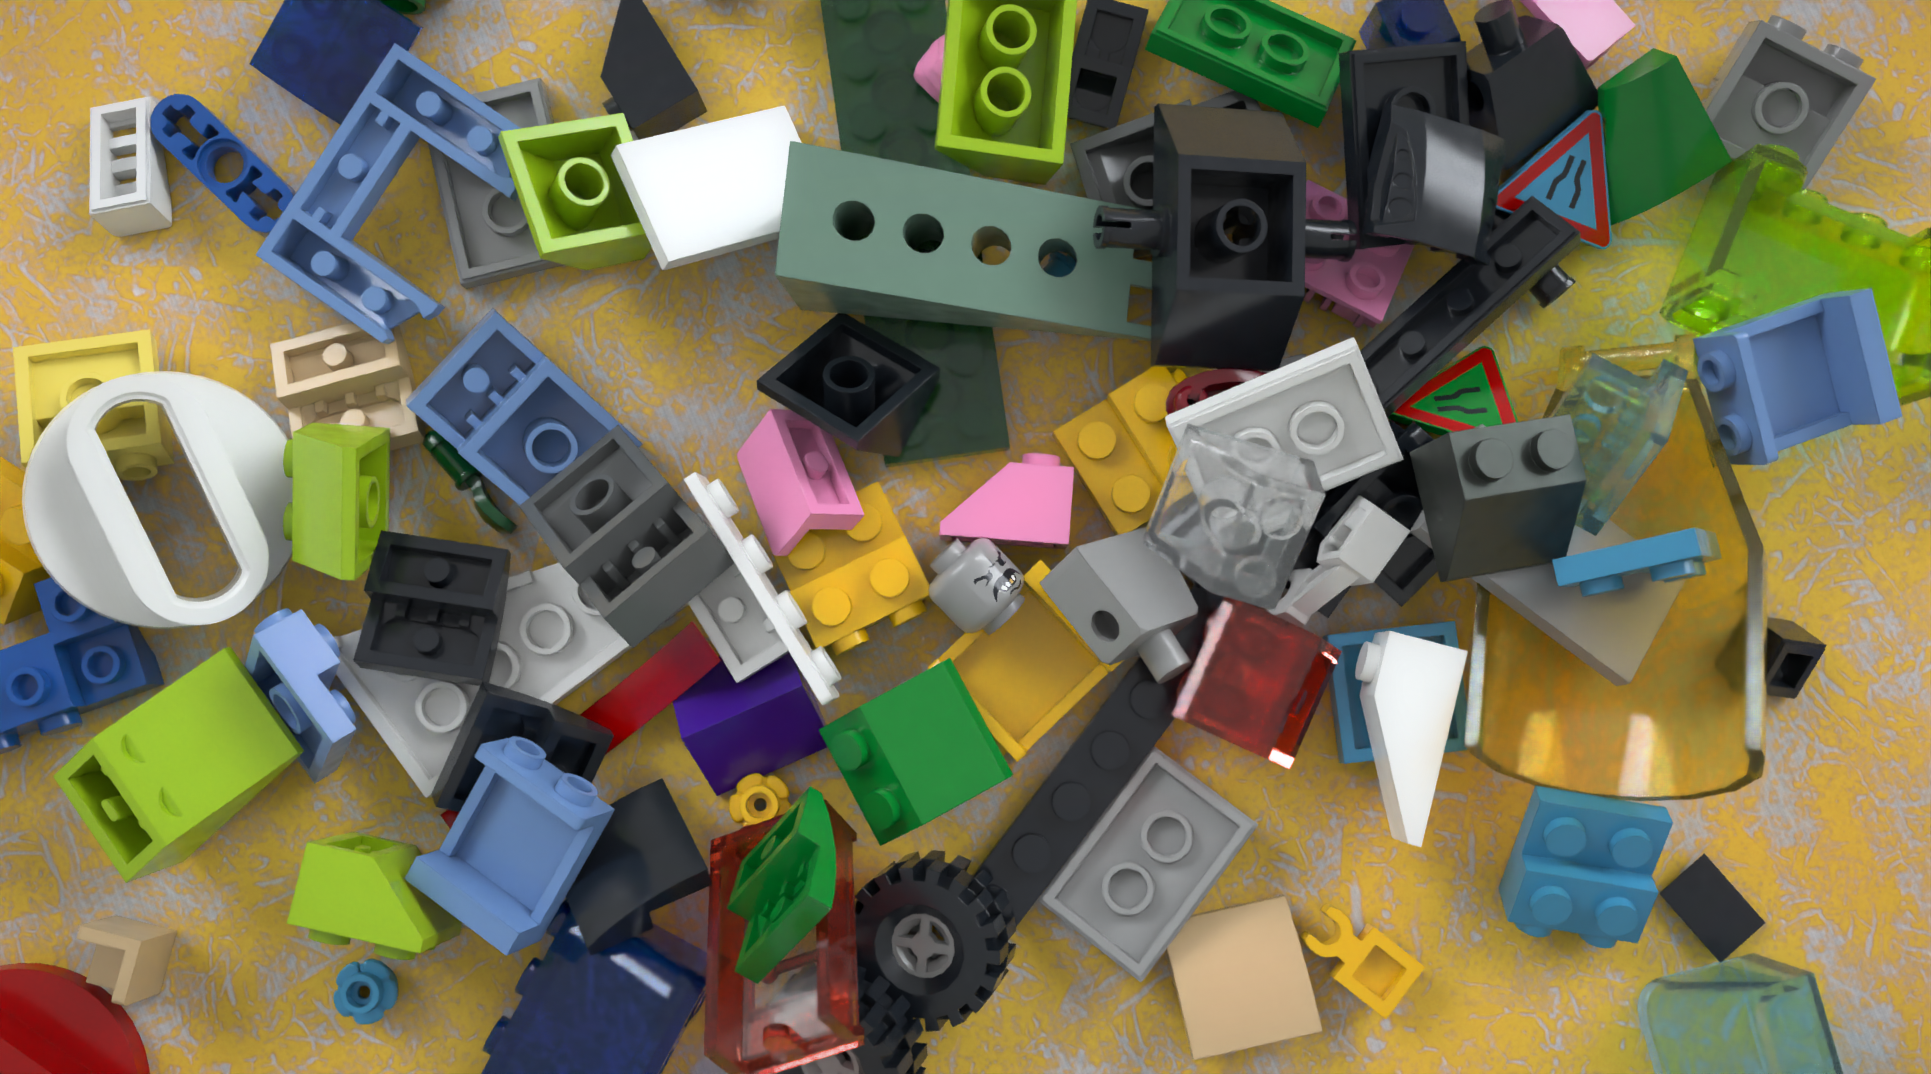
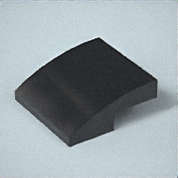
[353,530,511,686]
[431,681,614,812]
[566,778,712,956]

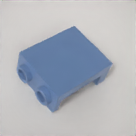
[1693,288,1902,465]
[404,736,615,956]

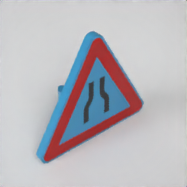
[1496,110,1612,249]

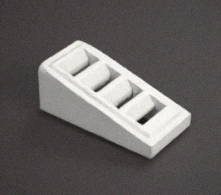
[89,96,172,237]

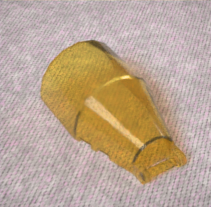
[1464,333,1768,801]

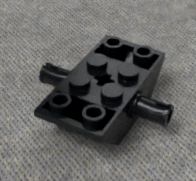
[1093,103,1357,371]

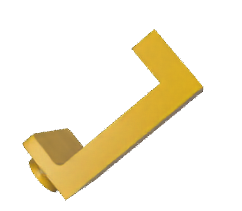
[928,559,1124,762]

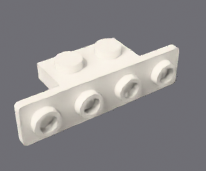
[684,472,842,705]

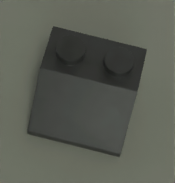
[1410,414,1587,583]

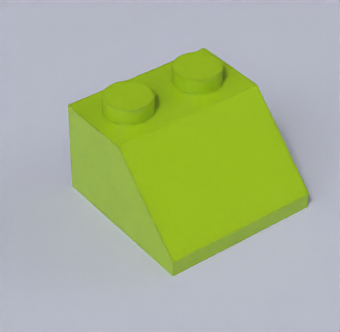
[498,113,652,271]
[283,423,390,581]

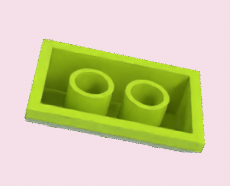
[935,0,1077,185]

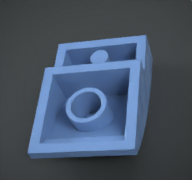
[406,308,642,505]

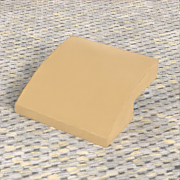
[270,322,426,451]
[1165,895,1323,1060]

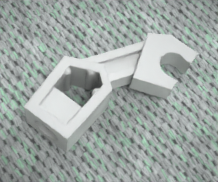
[1264,495,1410,630]

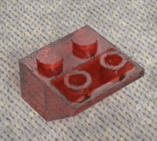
[1171,593,1342,770]

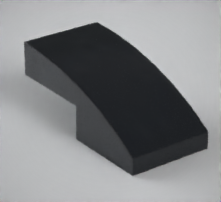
[1067,0,1149,129]

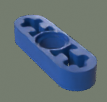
[151,94,296,238]

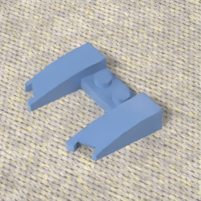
[256,43,520,344]

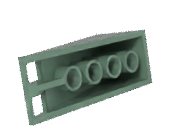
[775,141,1152,341]

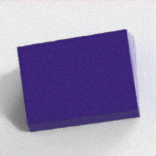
[673,653,827,796]

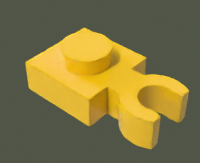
[1300,904,1426,1019]

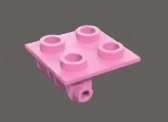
[1303,180,1414,328]

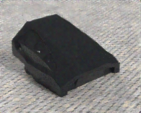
[1362,104,1506,265]

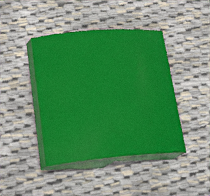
[727,786,836,984]

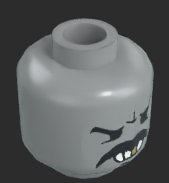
[928,538,1025,635]

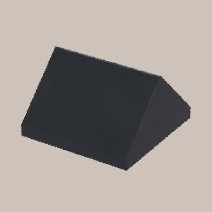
[757,313,940,457]

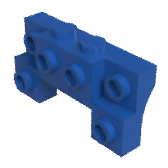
[0,578,164,754]

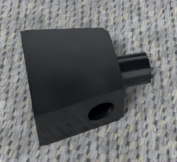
[1466,0,1598,170]

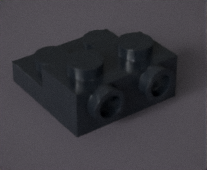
[1307,419,1438,607]

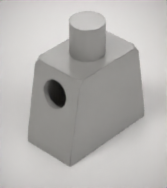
[1040,525,1198,684]

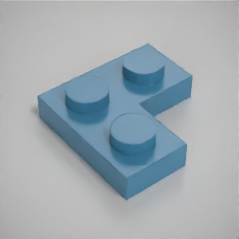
[1552,527,1722,597]

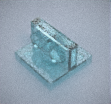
[1549,353,1688,536]

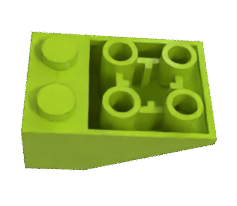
[53,647,304,883]

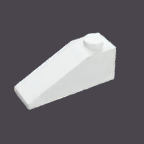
[1355,631,1468,847]

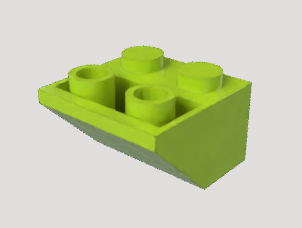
[287,832,462,960]

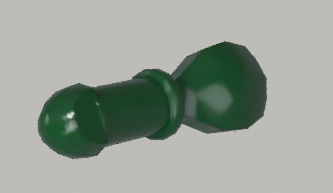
[423,430,517,534]

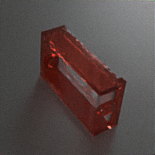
[704,799,865,1074]

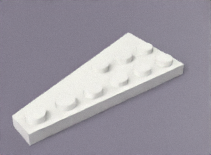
[334,513,720,798]

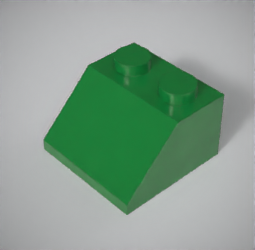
[819,658,1013,846]

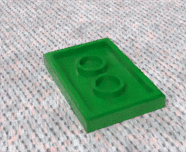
[1145,0,1356,128]

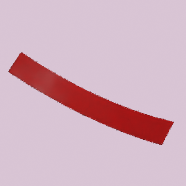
[440,621,721,829]

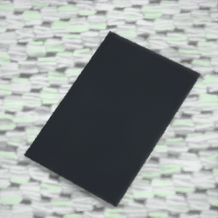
[1659,853,1765,963]

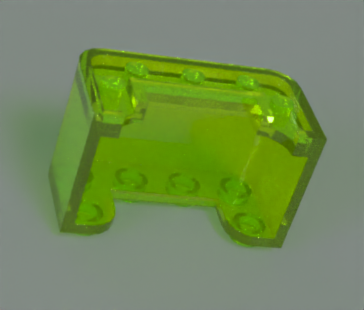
[1659,143,1931,406]

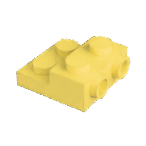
[13,329,174,481]

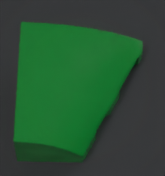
[1598,48,1732,226]

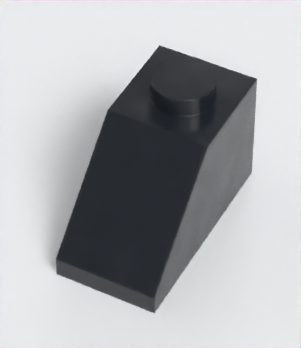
[600,0,707,140]

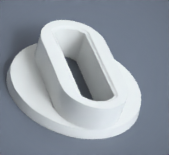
[22,371,293,629]

